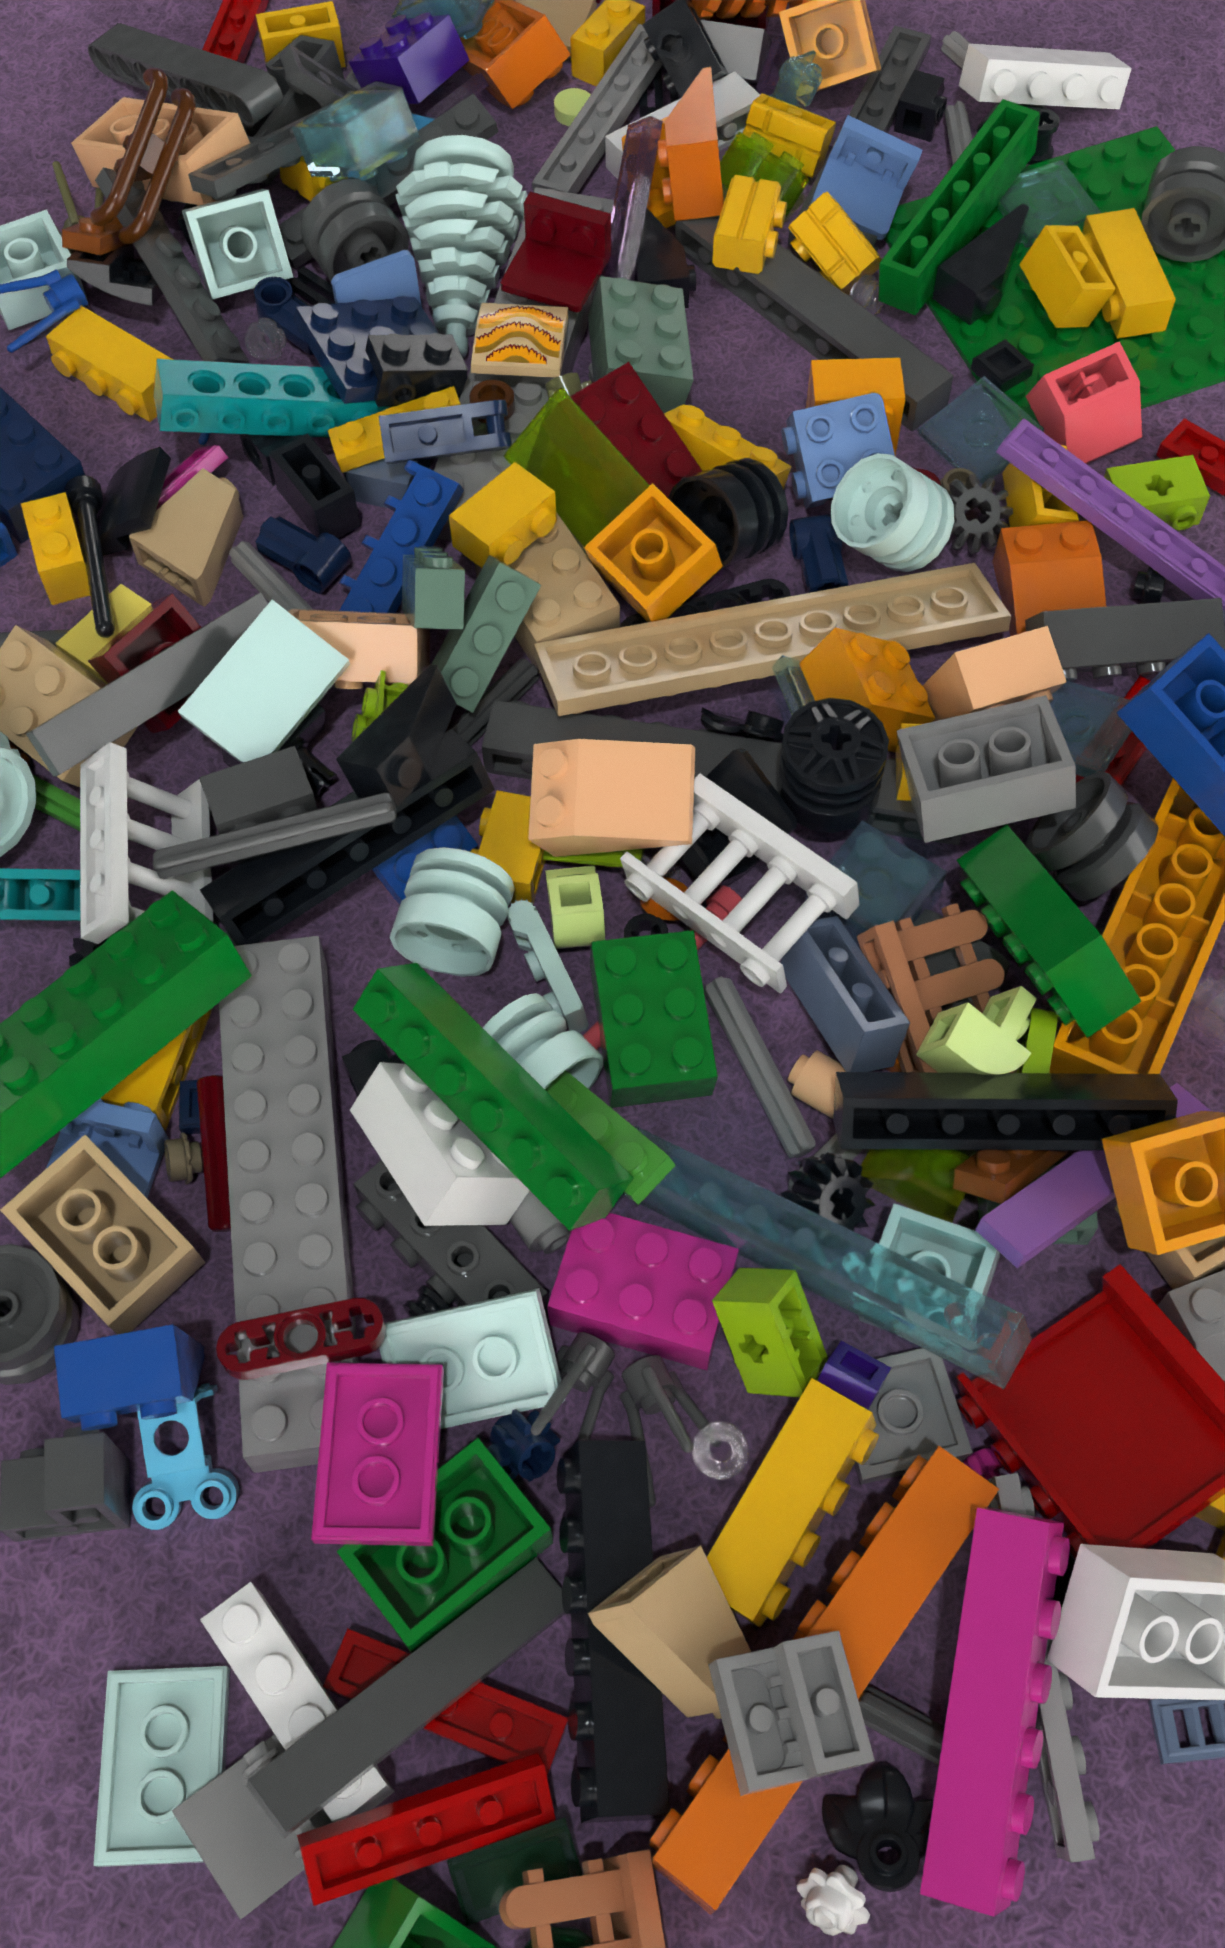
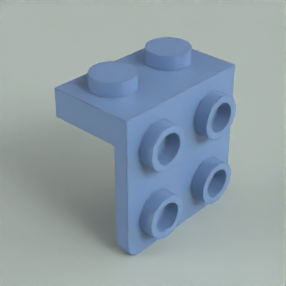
[810,115,923,240]
[331,250,422,307]
[781,393,895,509]
[46,1098,169,1198]

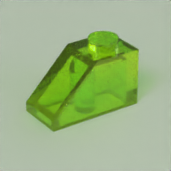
[861,1149,970,1223]

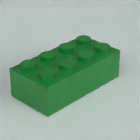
[956,825,1141,1038]

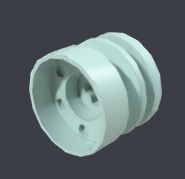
[831,453,955,572]
[390,847,515,977]
[483,993,603,1090]

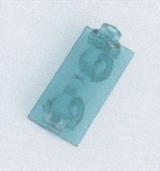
[770,50,823,110]

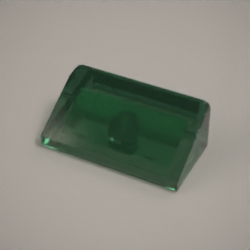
[446,1817,583,1926]

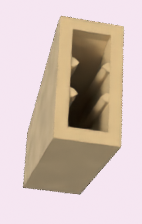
[129,468,243,607]
[588,1546,751,1719]

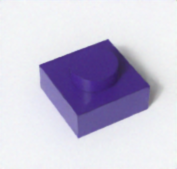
[817,1340,891,1409]

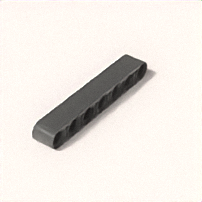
[88,23,283,127]

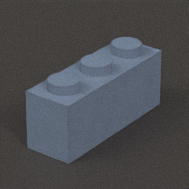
[781,916,910,1072]

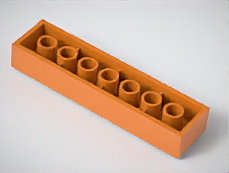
[649,1446,999,1915]

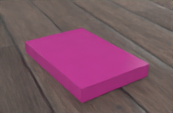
[311,1363,444,1546]

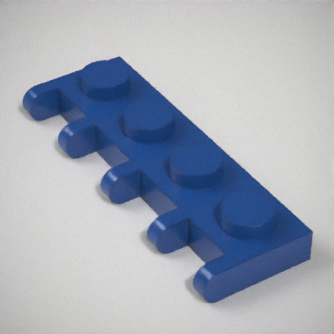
[339,460,464,613]

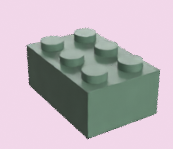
[588,276,694,413]

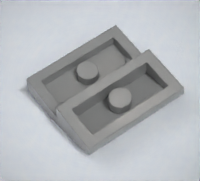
[708,1631,875,1796]

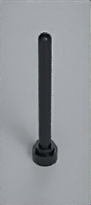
[65,475,115,638]

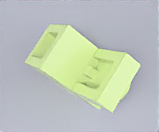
[545,865,605,949]
[916,986,1037,1075]

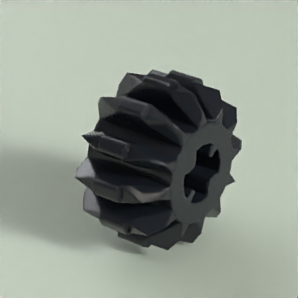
[780,1152,876,1247]

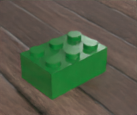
[590,930,718,1108]
[336,1438,553,1654]

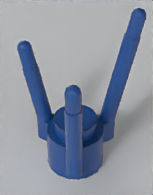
[0,269,89,353]

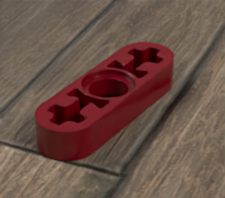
[216,1298,386,1380]

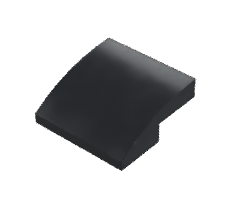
[67,244,163,306]
[97,447,171,556]

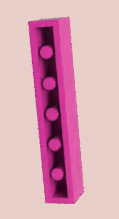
[920,1507,1070,1917]

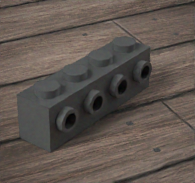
[1025,598,1225,681]
[354,1160,549,1312]

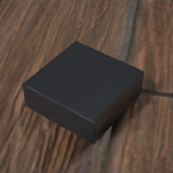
[971,339,1034,395]

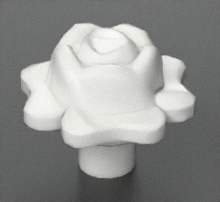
[796,1865,870,1936]

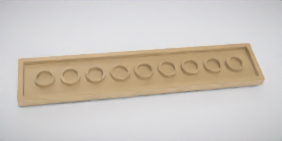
[534,563,1011,716]

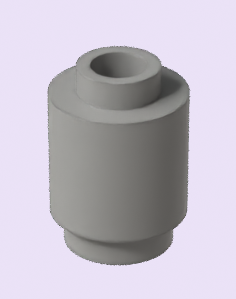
[510,1191,571,1254]

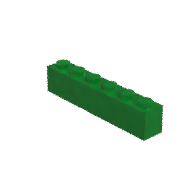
[878,99,1040,316]
[353,963,634,1231]

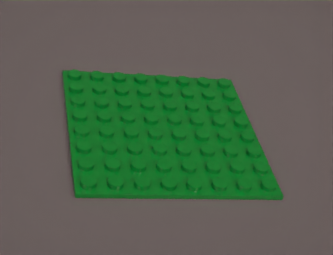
[884,126,1225,432]

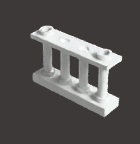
[80,742,213,944]
[620,773,860,994]

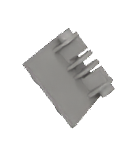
[172,1734,332,1920]

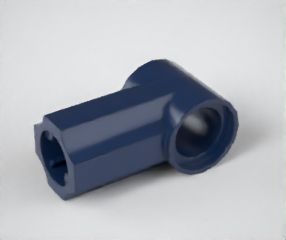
[254,277,313,355]
[789,514,849,593]
[255,516,352,594]

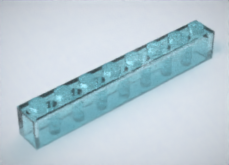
[623,1126,1032,1389]

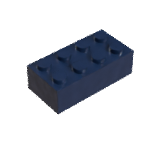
[0,387,86,544]

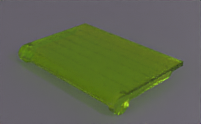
[503,388,650,547]

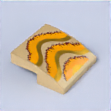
[471,303,568,378]

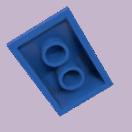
[54,1324,205,1431]

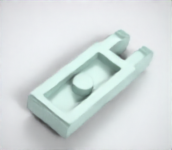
[507,899,589,1033]

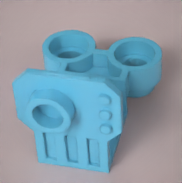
[132,1383,239,1530]

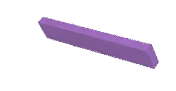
[996,418,1225,611]
[976,1083,1211,1269]

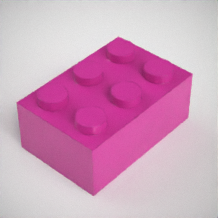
[547,1213,739,1371]

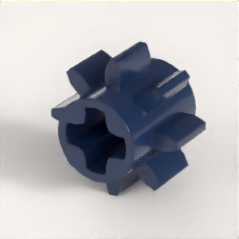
[487,1409,560,1482]

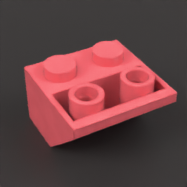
[1026,341,1142,464]

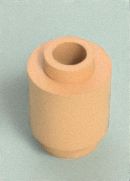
[788,1050,846,1119]

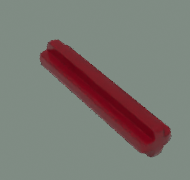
[197,1075,231,1232]

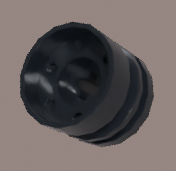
[668,458,789,570]
[776,698,889,833]

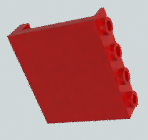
[956,1264,1225,1560]

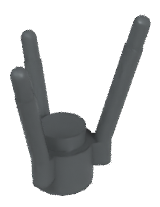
[531,1332,615,1442]
[619,1355,721,1507]

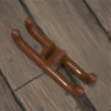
[90,68,196,244]

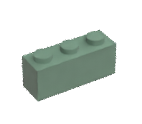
[402,546,465,629]
[432,555,541,713]

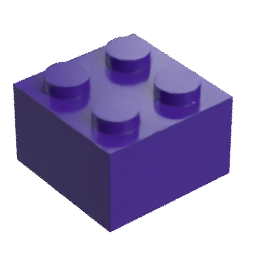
[349,12,469,104]

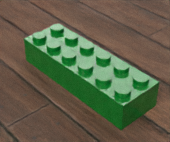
[0,890,252,1178]

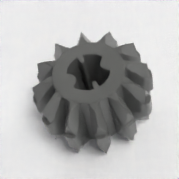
[949,474,1013,554]

